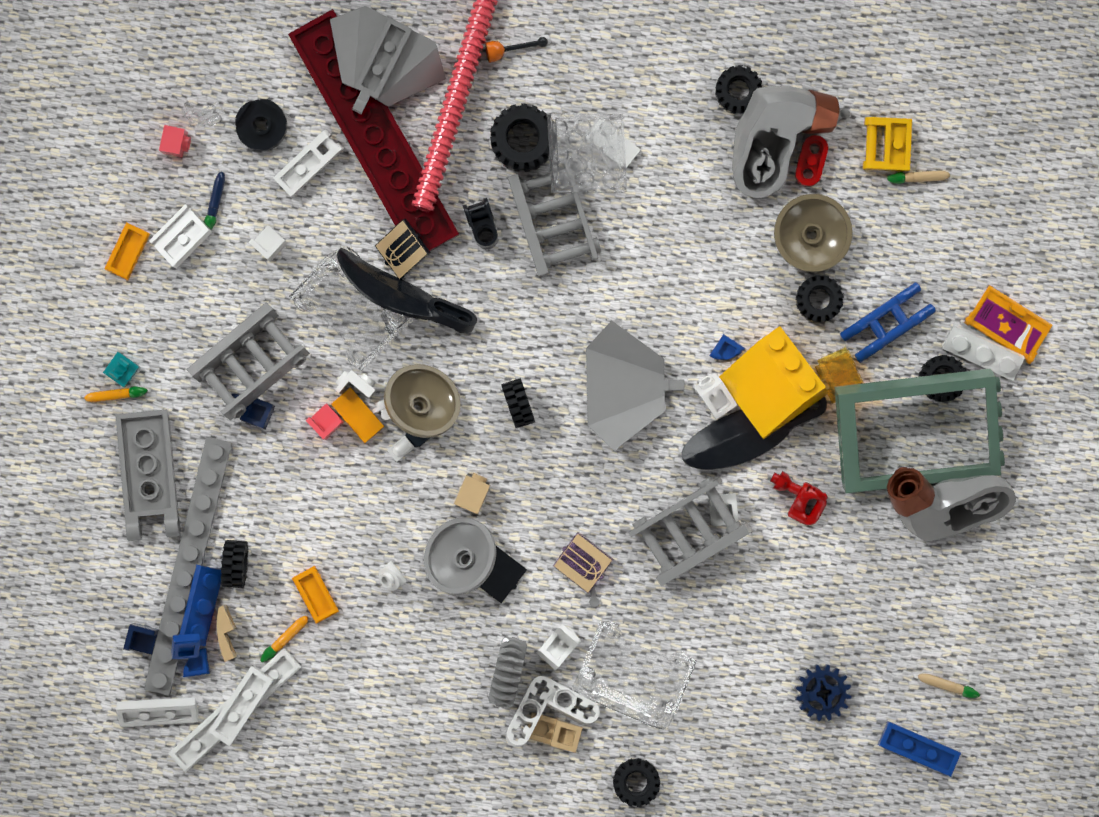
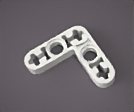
[505,676,600,747]

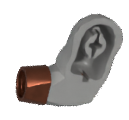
[732,86,839,198]
[887,467,1016,542]

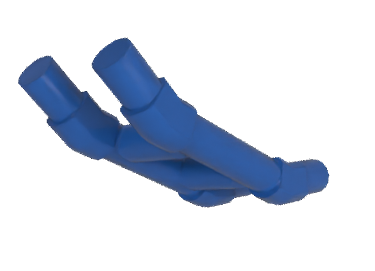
[840,282,936,363]

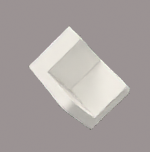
[249,225,288,262]
[708,493,739,526]

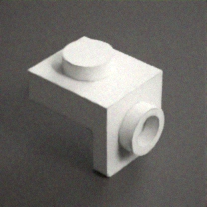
[335,370,377,399]
[536,624,581,670]

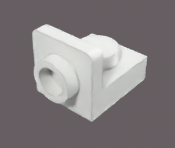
[694,373,737,420]

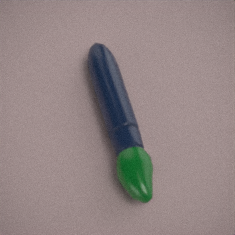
[204,171,225,231]

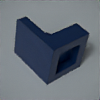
[123,623,159,655]

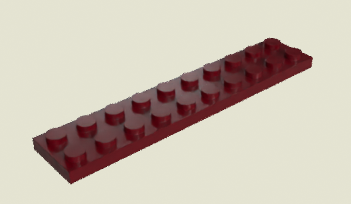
[288,9,459,251]

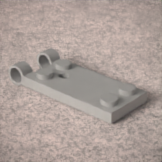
[115,409,181,541]

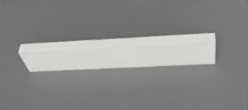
[168,648,302,773]

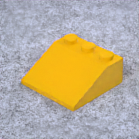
[719,326,827,440]

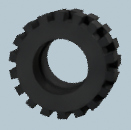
[490,103,555,172]

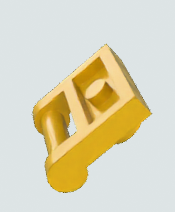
[862,117,912,172]

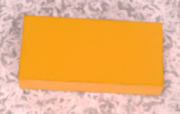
[104,222,150,280]
[331,387,385,443]
[292,566,339,624]

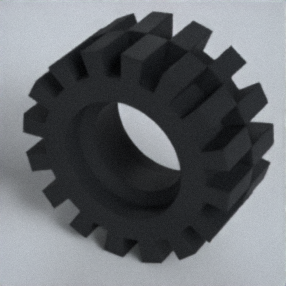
[715,65,762,114]
[795,275,844,323]
[918,355,967,402]
[501,378,535,429]
[221,540,249,588]
[613,758,661,807]

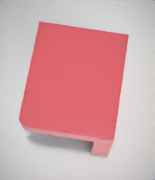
[306,403,344,440]

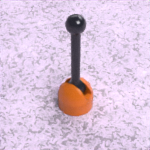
[485,37,548,63]

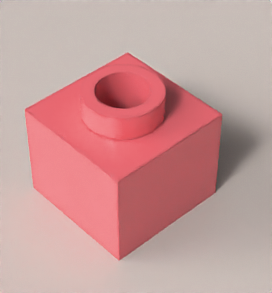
[159,125,191,158]

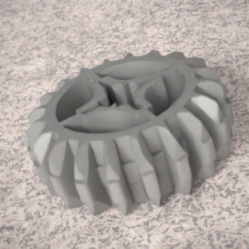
[488,637,527,708]

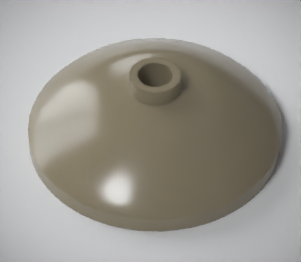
[774,194,853,272]
[384,364,461,438]

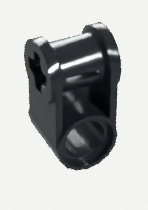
[462,197,498,250]

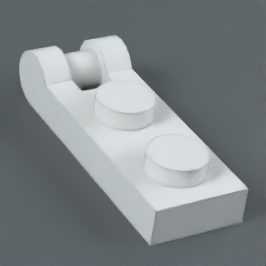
[273,129,344,198]

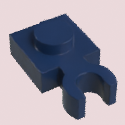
[231,393,275,430]

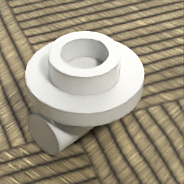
[372,400,392,421]
[379,561,407,591]

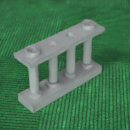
[508,158,601,278]
[186,302,310,421]
[629,476,753,587]

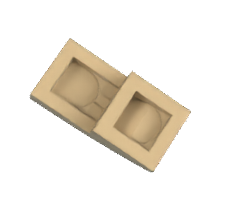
[217,605,237,662]
[528,712,583,753]

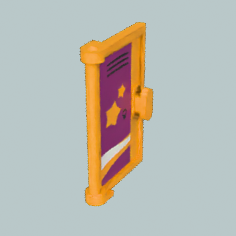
[964,285,1053,365]

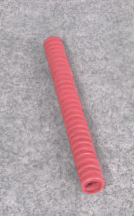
[412,0,498,212]

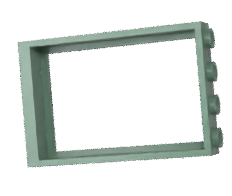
[834,369,1005,493]

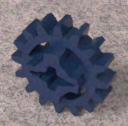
[794,664,852,721]

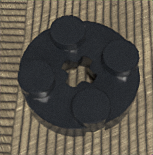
[235,99,287,151]

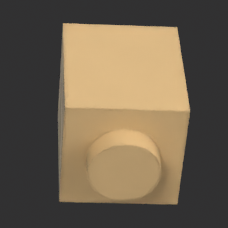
[454,473,491,514]

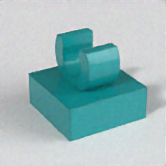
[103,352,140,388]

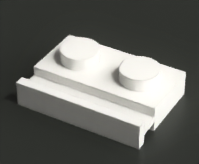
[149,204,212,269]

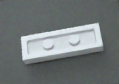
[942,324,1025,381]
[208,665,274,746]
[116,697,199,727]

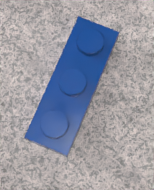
[179,564,222,646]
[878,721,961,777]

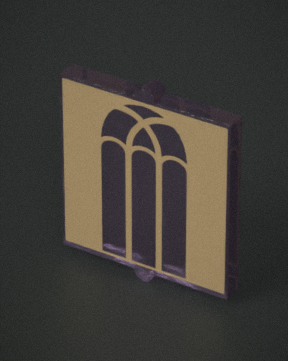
[553,532,614,594]

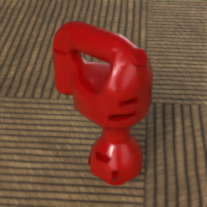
[770,471,828,525]

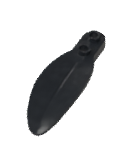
[337,248,477,333]
[681,397,827,470]

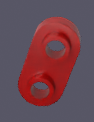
[795,135,828,187]

